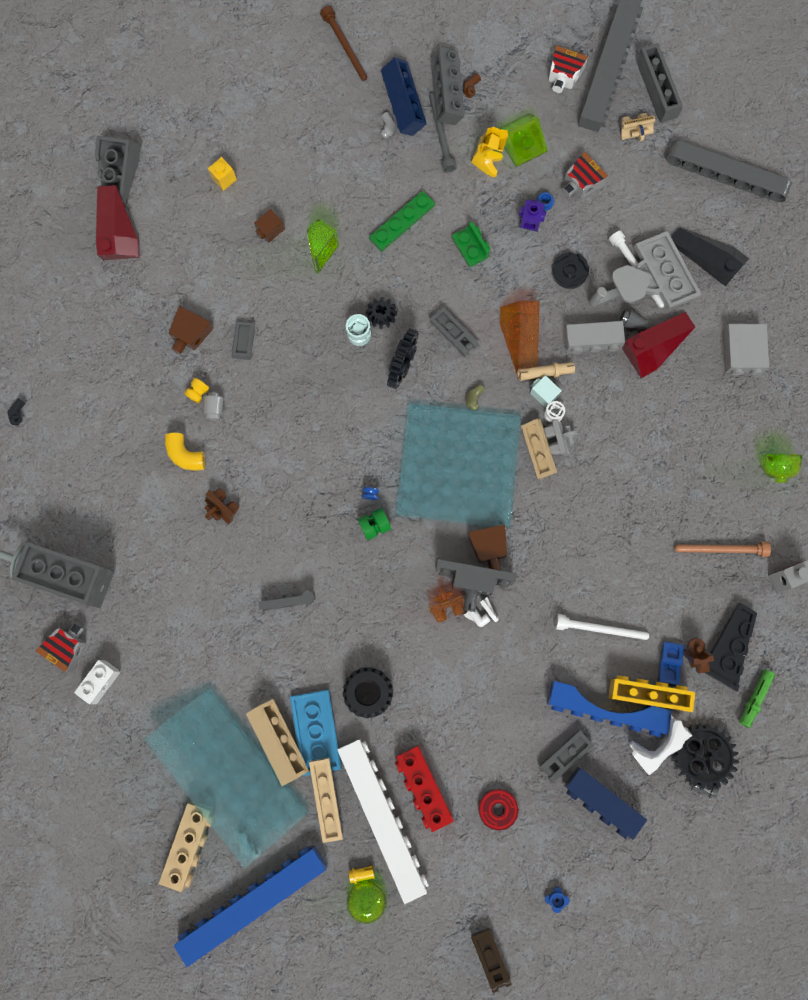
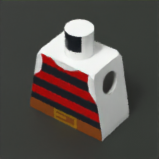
[549,45,588,93]

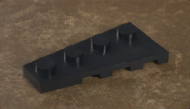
[705,603,757,692]

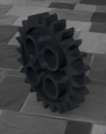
[387,328,419,389]
[671,723,739,791]

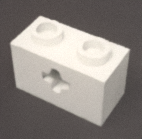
[74,660,121,705]

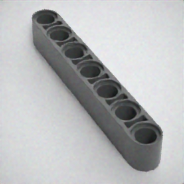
[666,140,792,202]

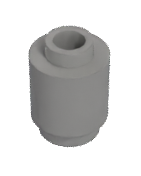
[203,392,223,421]

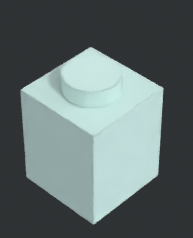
[530,375,562,408]

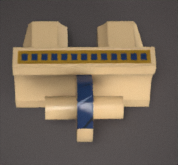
[620,113,655,142]

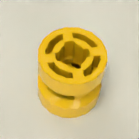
[184,378,210,404]

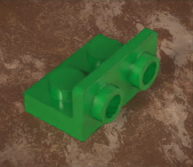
[452,221,490,268]

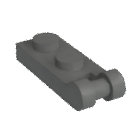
[430,307,479,357]
[259,591,315,611]
[538,730,594,783]

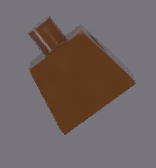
[169,306,213,354]
[468,524,507,570]

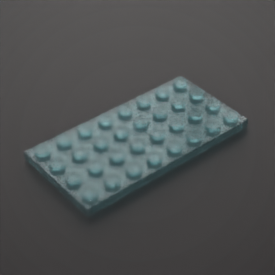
[144,688,308,869]

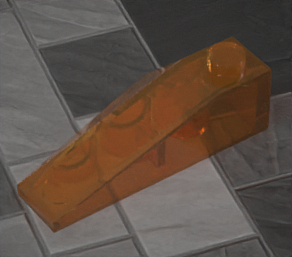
[500,301,540,380]

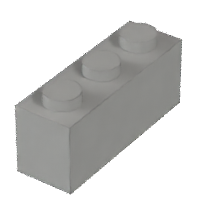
[564,321,625,354]

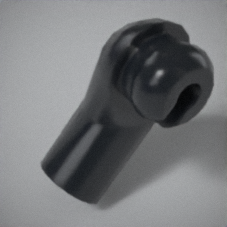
[7,398,26,426]

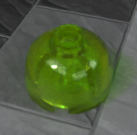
[761,453,802,483]
[346,880,387,924]

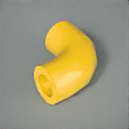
[165,433,205,471]

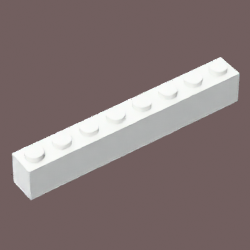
[338,739,429,904]

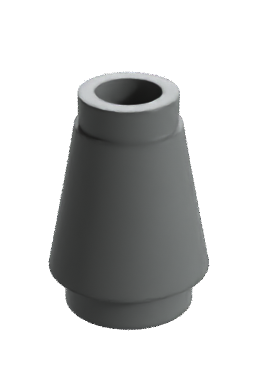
[619,309,648,331]

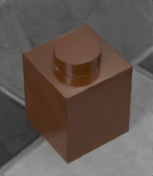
[254,209,285,243]

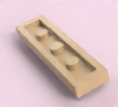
[309,757,343,843]

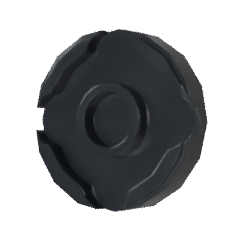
[552,252,589,289]

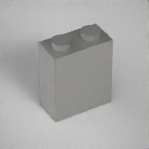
[723,324,769,376]

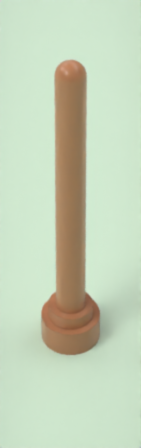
[674,542,771,557]

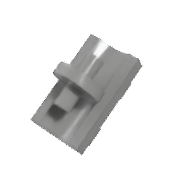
[544,419,578,456]

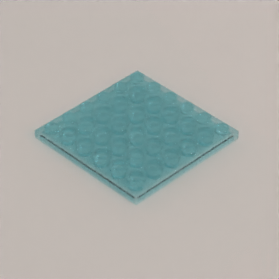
[396,404,521,528]

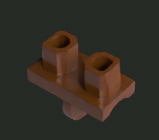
[204,488,239,525]
[683,638,714,673]

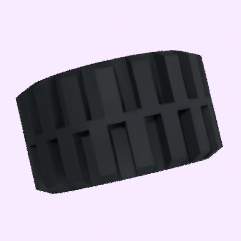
[343,667,393,718]

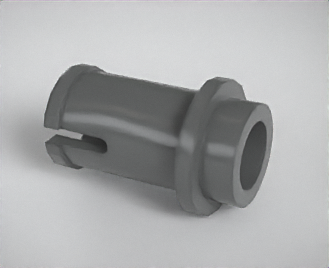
[691,783,719,798]

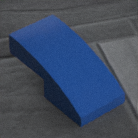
[658,642,684,687]

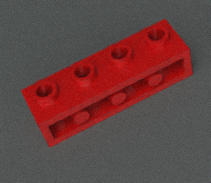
[395,745,454,832]

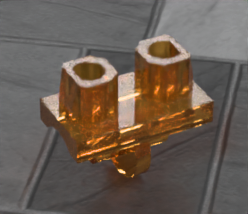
[429,588,465,623]

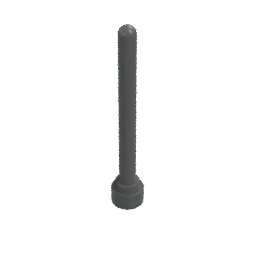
[429,93,457,173]

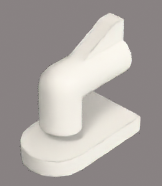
[464,597,499,627]

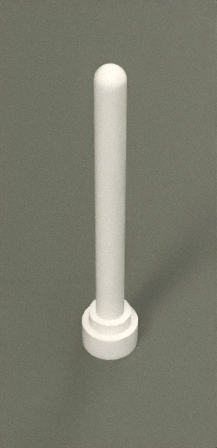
[609,230,665,308]
[555,614,649,640]

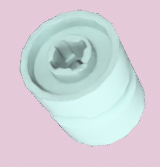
[346,314,371,346]

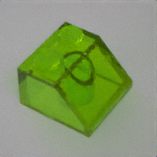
[498,113,548,167]
[307,218,339,274]

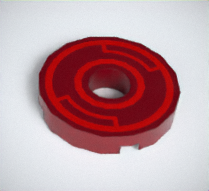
[478,789,519,831]

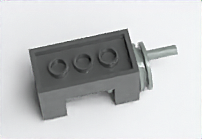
[0,542,114,608]

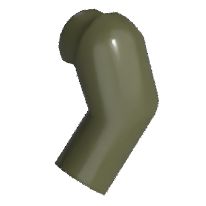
[466,383,485,411]

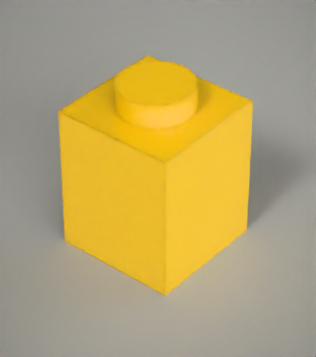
[208,157,237,191]

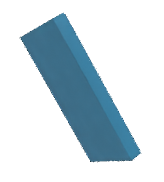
[290,689,342,776]

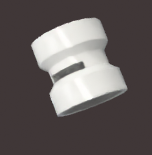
[544,401,565,424]

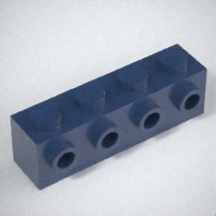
[381,57,427,136]
[564,767,647,840]

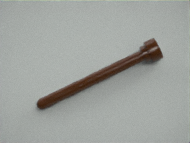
[320,6,367,81]

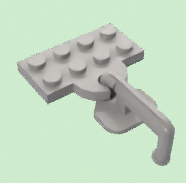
[589,231,702,310]

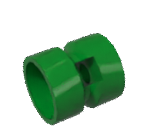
[357,507,392,541]

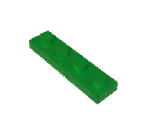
[369,191,435,252]

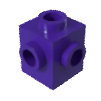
[519,200,546,232]

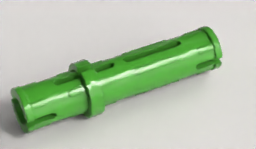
[738,669,776,728]

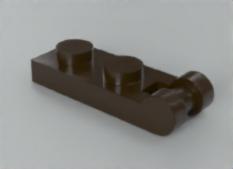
[471,927,512,993]

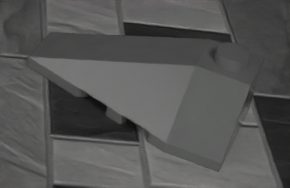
[95,135,140,206]

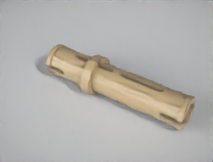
[517,362,575,381]

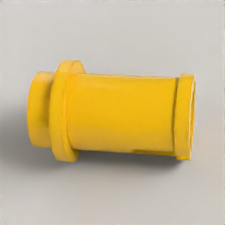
[348,865,375,885]

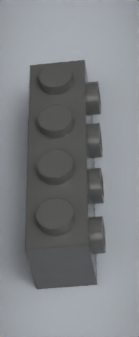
[637,43,683,123]
[431,46,465,125]

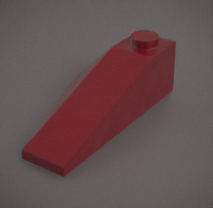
[96,185,140,260]
[622,312,695,379]

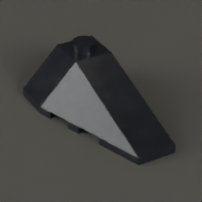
[671,228,749,287]

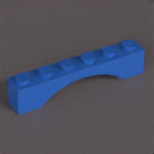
[547,681,672,737]

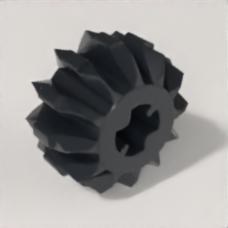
[366,297,397,329]

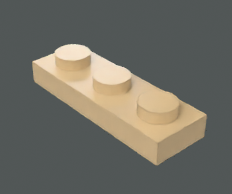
[521,419,557,479]

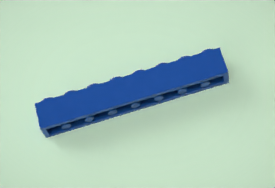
[174,846,328,968]

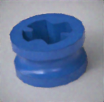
[362,487,379,500]

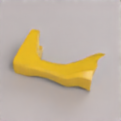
[471,127,508,177]

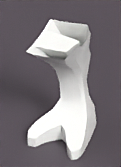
[629,715,692,775]

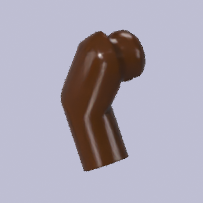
[463,73,481,98]

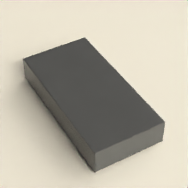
[232,321,255,360]

